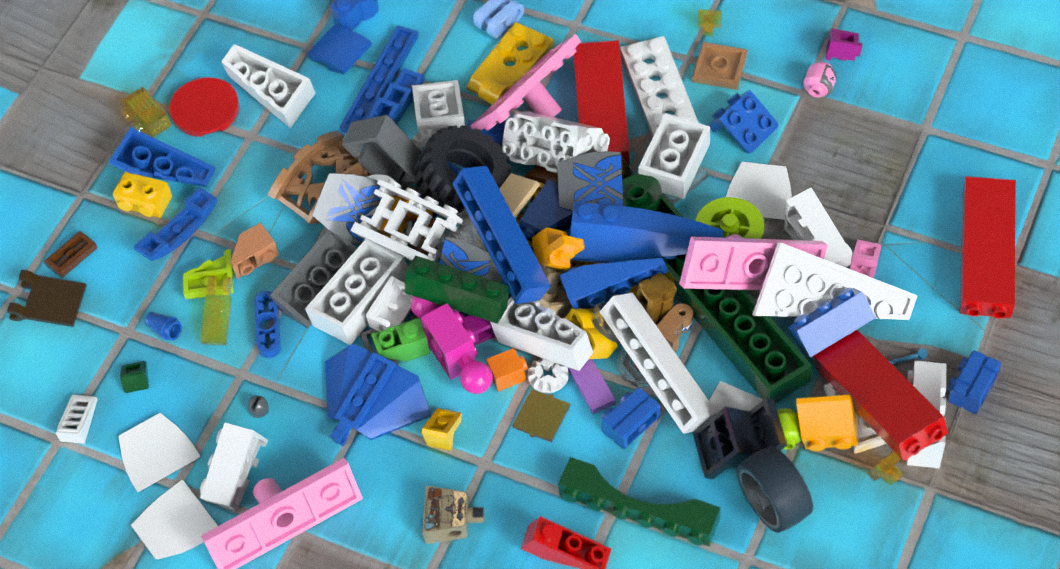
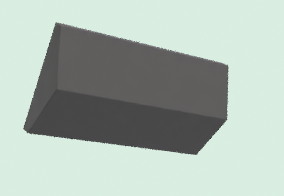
[270,230,357,328]

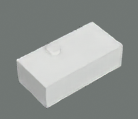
[305,239,407,345]

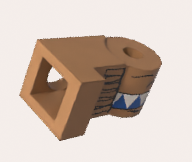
[657,304,693,352]

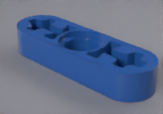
[255,291,281,358]

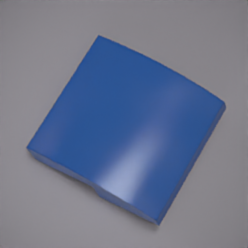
[307,24,372,74]

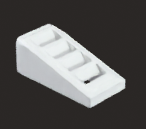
[56,395,98,444]

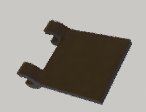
[7,270,87,327]

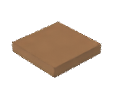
[692,42,748,90]

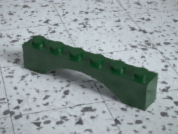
[558,457,721,546]

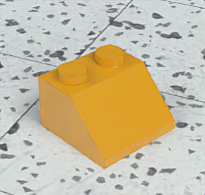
[797,395,858,451]

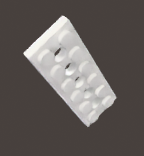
[620,36,698,138]

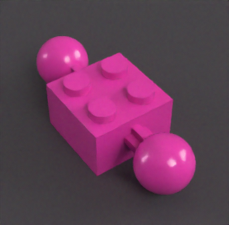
[411,296,493,394]

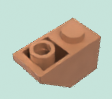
[230,223,279,279]

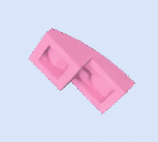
[850,239,882,279]

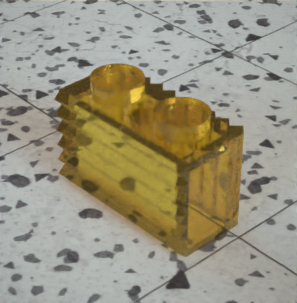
[120,87,172,137]

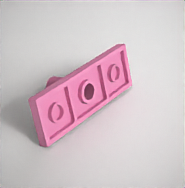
[471,34,581,131]
[679,234,828,290]
[201,458,363,569]

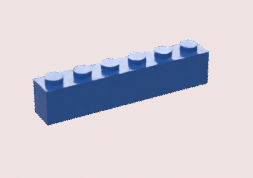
[453,166,551,304]

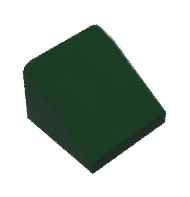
[120,361,149,393]

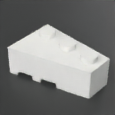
[784,188,853,269]
[200,423,268,510]

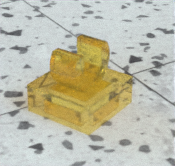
[698,9,722,37]
[867,451,903,485]

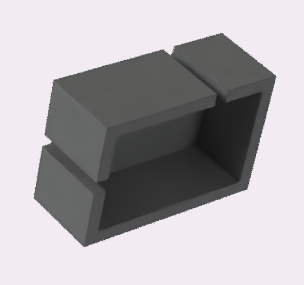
[342,115,421,185]

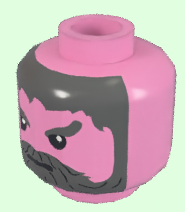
[803,62,837,97]

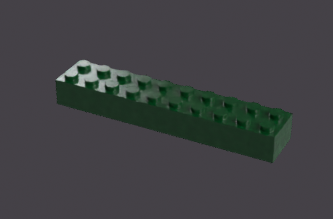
[648,193,812,403]

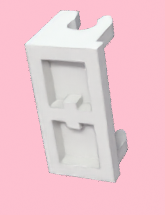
[366,276,413,331]

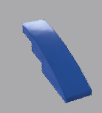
[367,68,425,124]

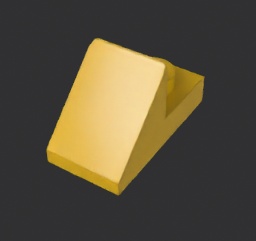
[422,408,462,451]

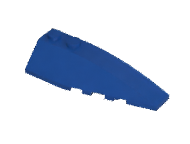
[570,202,723,263]

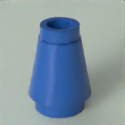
[145,312,182,340]

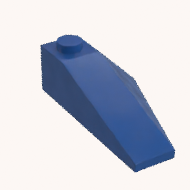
[109,127,216,187]
[560,258,669,311]

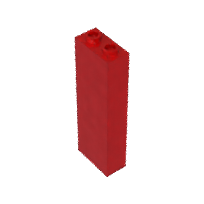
[574,40,630,165]
[960,176,1016,319]
[812,330,948,461]

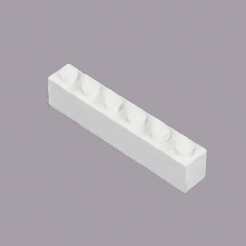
[600,293,717,434]

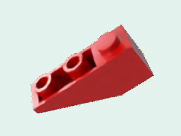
[521,516,611,569]

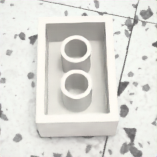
[638,113,710,199]

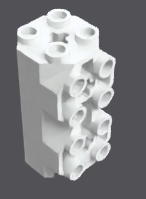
[502,111,610,173]

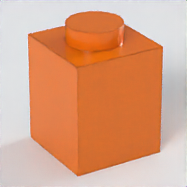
[486,348,528,392]

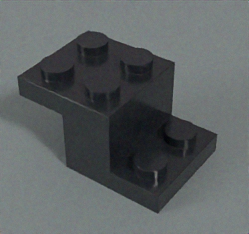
[692,398,787,479]

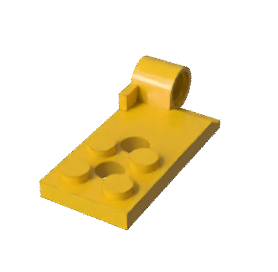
[466,22,554,105]

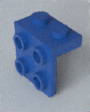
[707,89,778,154]

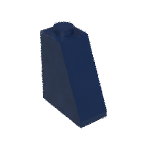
[519,179,573,241]

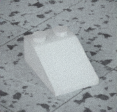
[412,80,465,132]

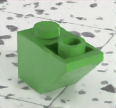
[371,318,430,362]

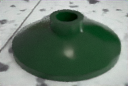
[622,174,662,210]

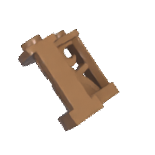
[268,131,371,224]

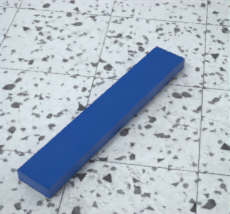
[340,25,419,133]

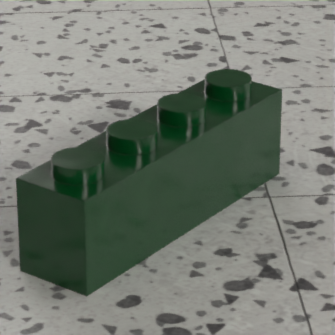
[405,255,509,324]

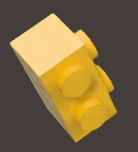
[113,172,172,218]

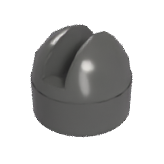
[247,395,269,418]

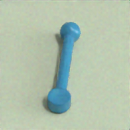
[889,349,928,365]

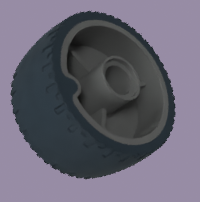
[736,446,813,533]

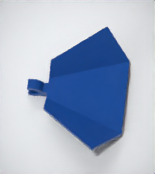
[325,344,432,446]

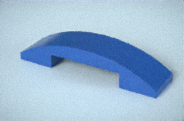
[133,187,218,261]

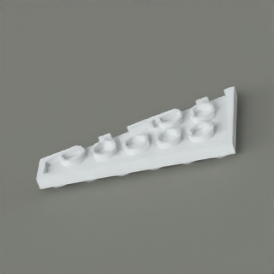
[752,243,917,320]

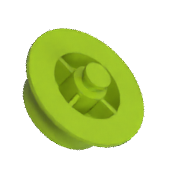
[695,197,764,239]

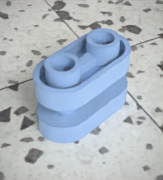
[473,0,524,39]

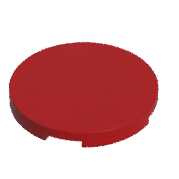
[170,77,240,137]

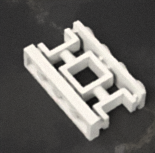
[350,179,463,262]

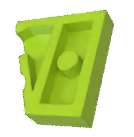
[183,249,234,300]

